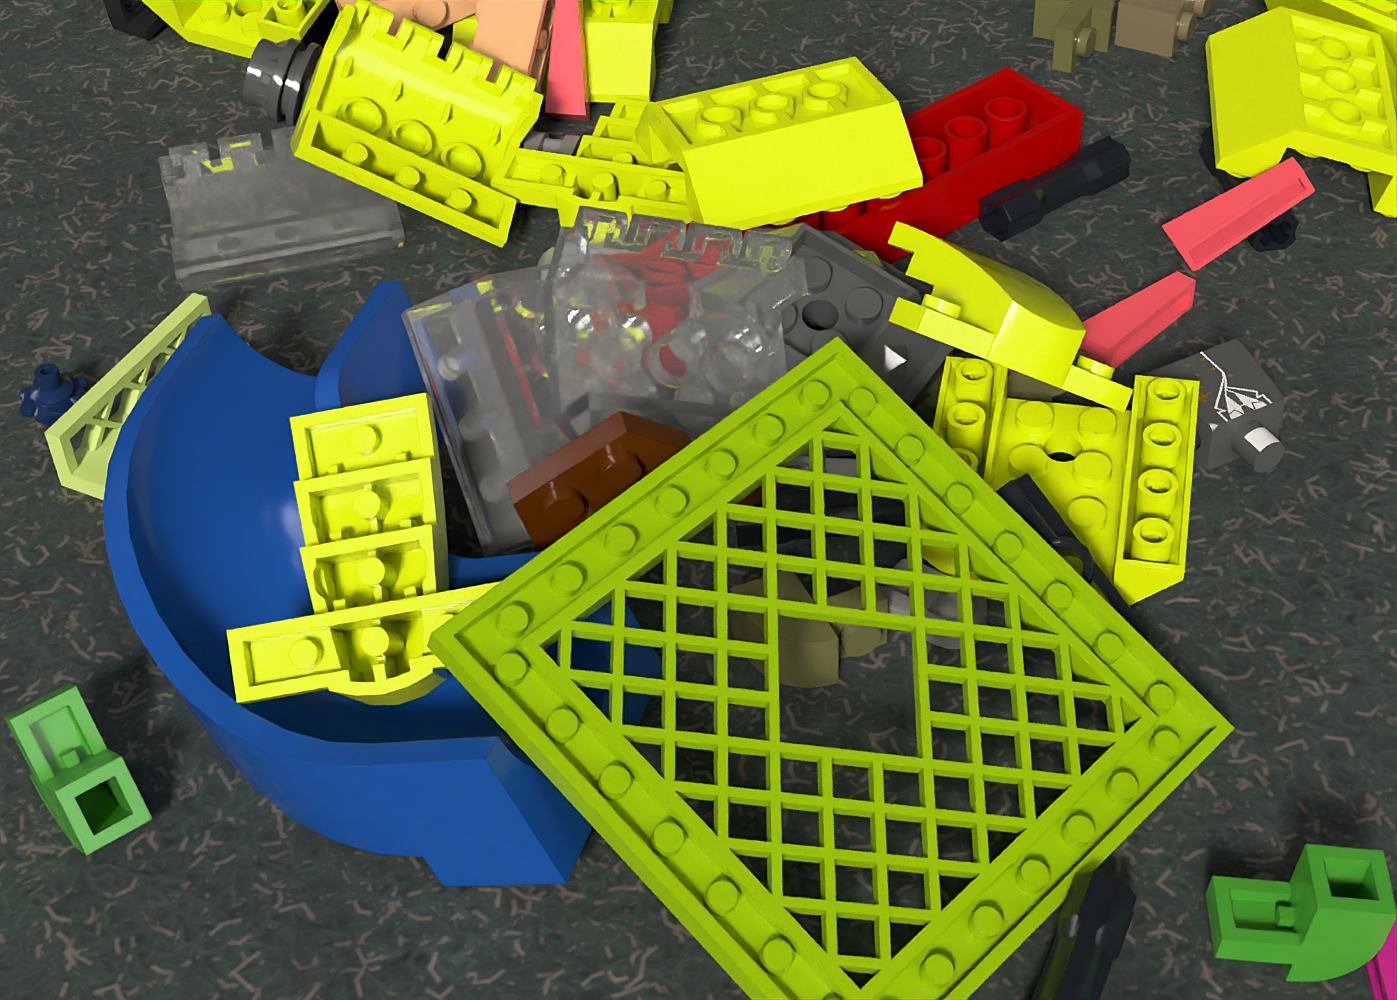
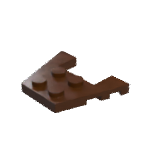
[506,410,786,552]

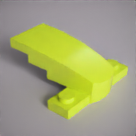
[490,97,694,247]
[888,221,1133,413]
[227,392,501,705]

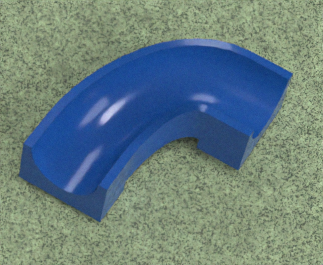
[103,280,662,886]

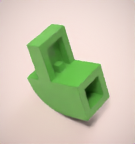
[4,683,152,855]
[1205,844,1397,982]

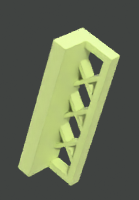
[44,293,249,500]

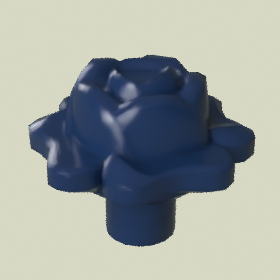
[19,363,89,426]

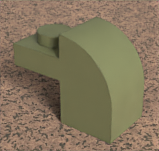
[1033,0,1114,73]
[730,571,888,688]

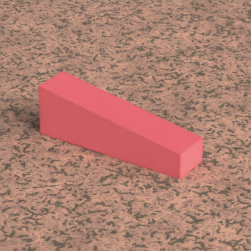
[545,0,591,121]
[1162,157,1315,271]
[1078,271,1196,369]

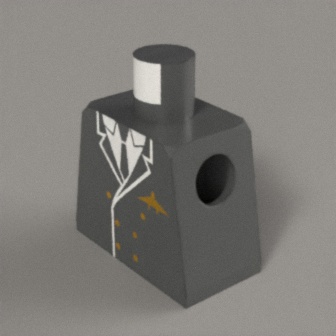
[1142,338,1285,473]

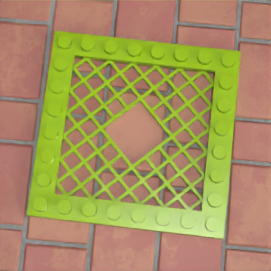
[427,336,1235,1000]

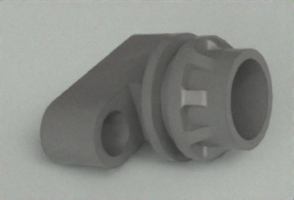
[243,38,323,130]

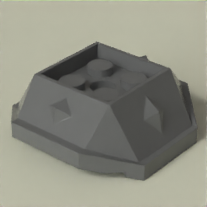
[683,223,954,458]

